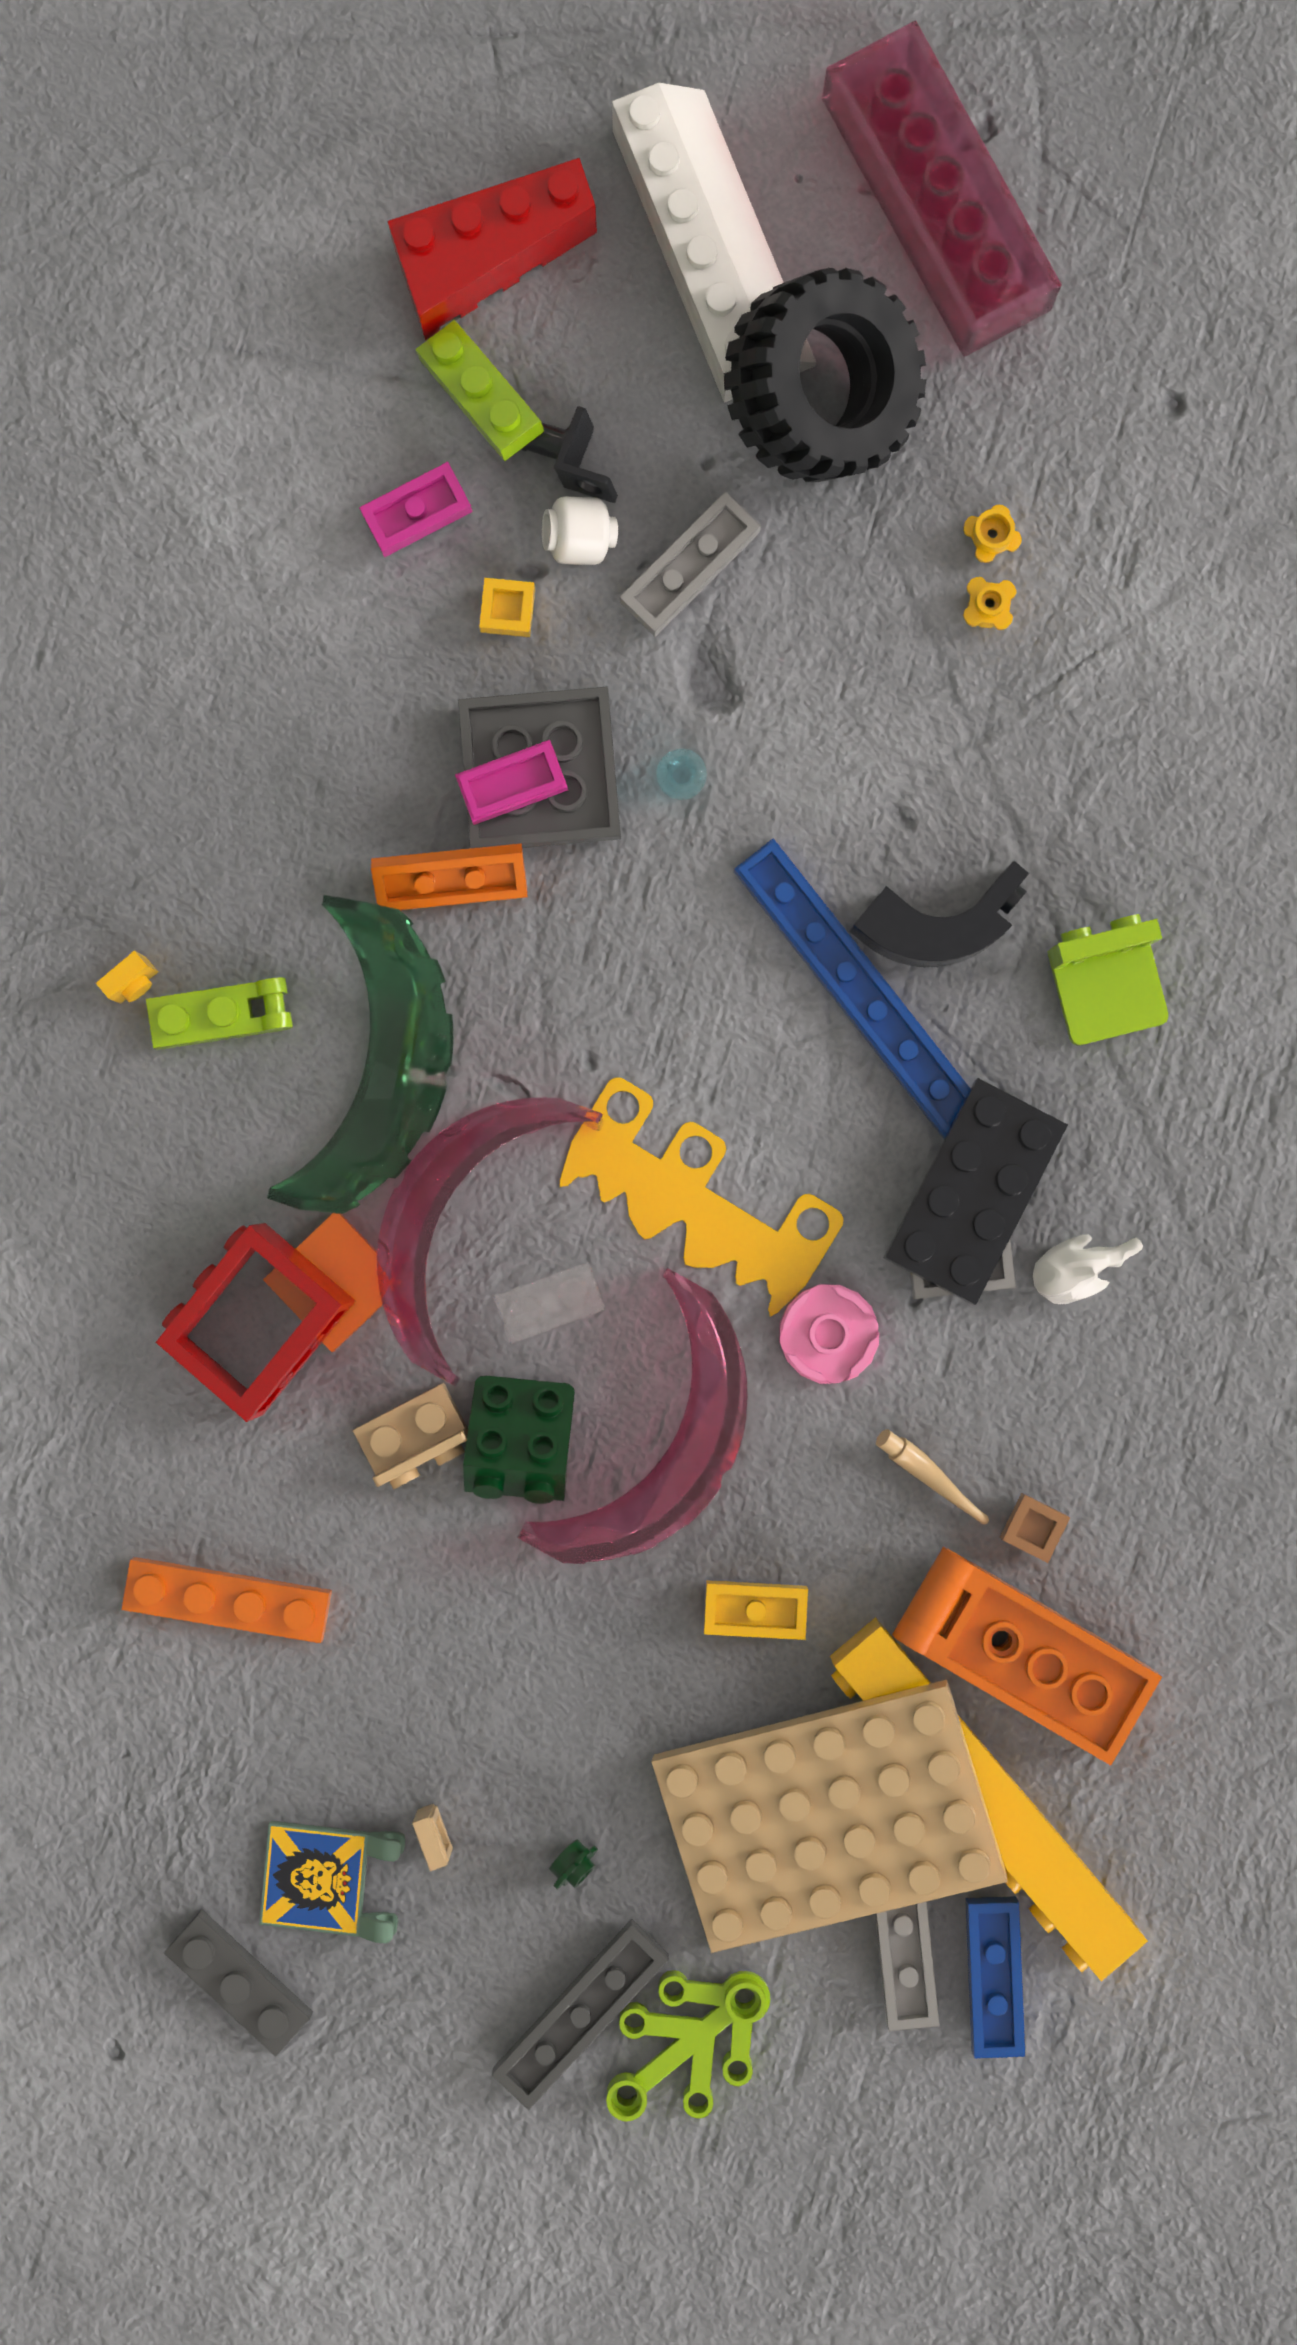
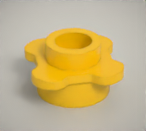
[963,504,1022,563]
[963,577,1016,630]

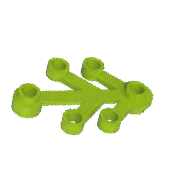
[606,1970,770,2122]

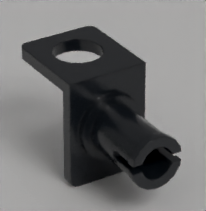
[521,406,618,503]

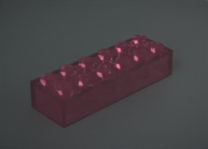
[822,20,1062,357]

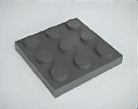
[458,686,621,848]

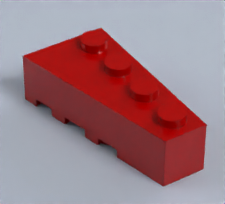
[387,157,597,341]

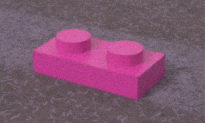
[359,462,473,558]

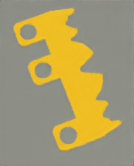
[560,1077,843,1317]

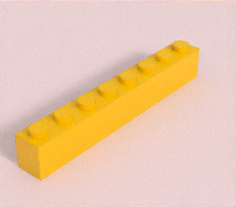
[830,1617,1148,1982]

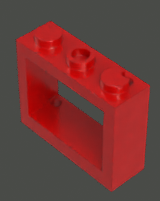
[155,1223,355,1422]

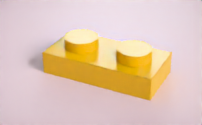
[704,1580,808,1640]

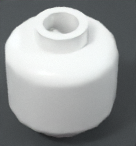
[542,496,618,565]

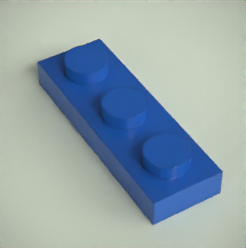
[965,1896,1025,2059]

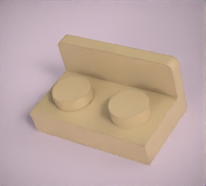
[352,1382,468,1489]

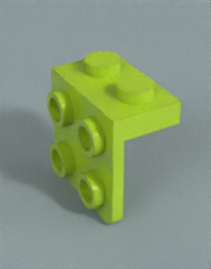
[1047,914,1169,1046]

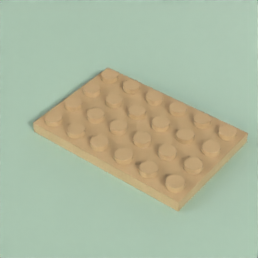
[651,1680,1007,1953]

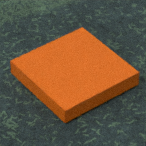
[263,1210,407,1352]

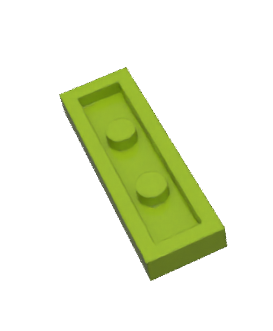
[415,319,545,461]

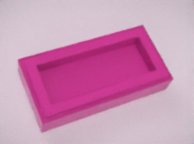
[455,740,568,825]

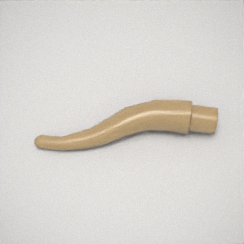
[876,1429,989,1524]

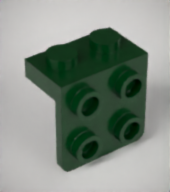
[463,1375,575,1504]

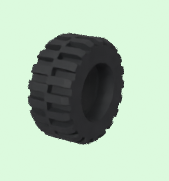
[724,267,926,482]

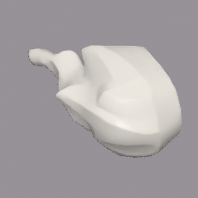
[1033,1234,1143,1304]

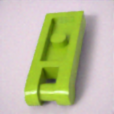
[146,977,293,1050]

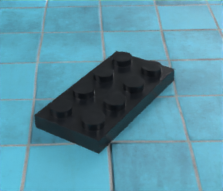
[883,1078,1068,1305]

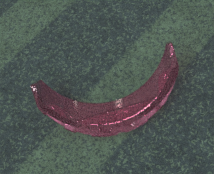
[377,1097,604,1386]
[518,1267,748,1564]

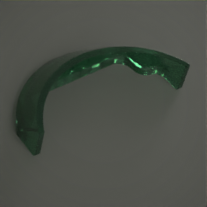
[267,895,453,1214]

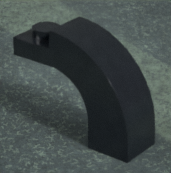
[849,861,1029,967]

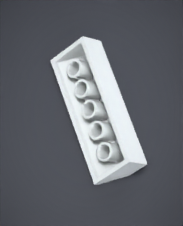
[612,83,816,403]

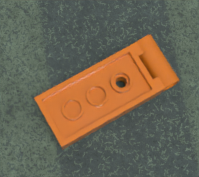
[892,1546,1162,1766]

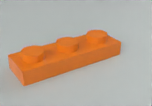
[371,843,528,912]

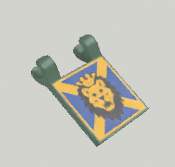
[259,1821,406,1943]

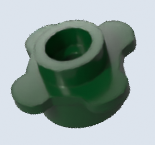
[549,1839,598,1889]

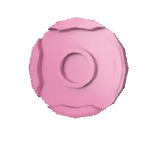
[779,1284,879,1384]

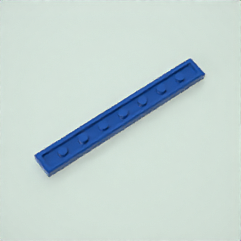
[733,838,970,1139]

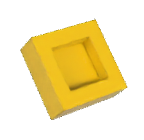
[479,578,535,637]
[96,950,159,1004]

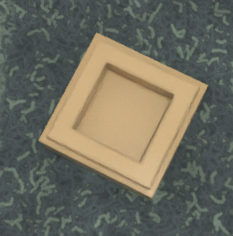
[412,1803,453,1872]

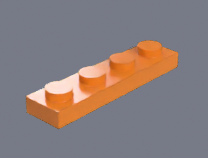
[121,1557,332,1644]

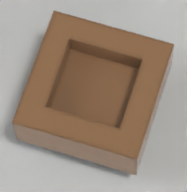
[999,1492,1070,1563]

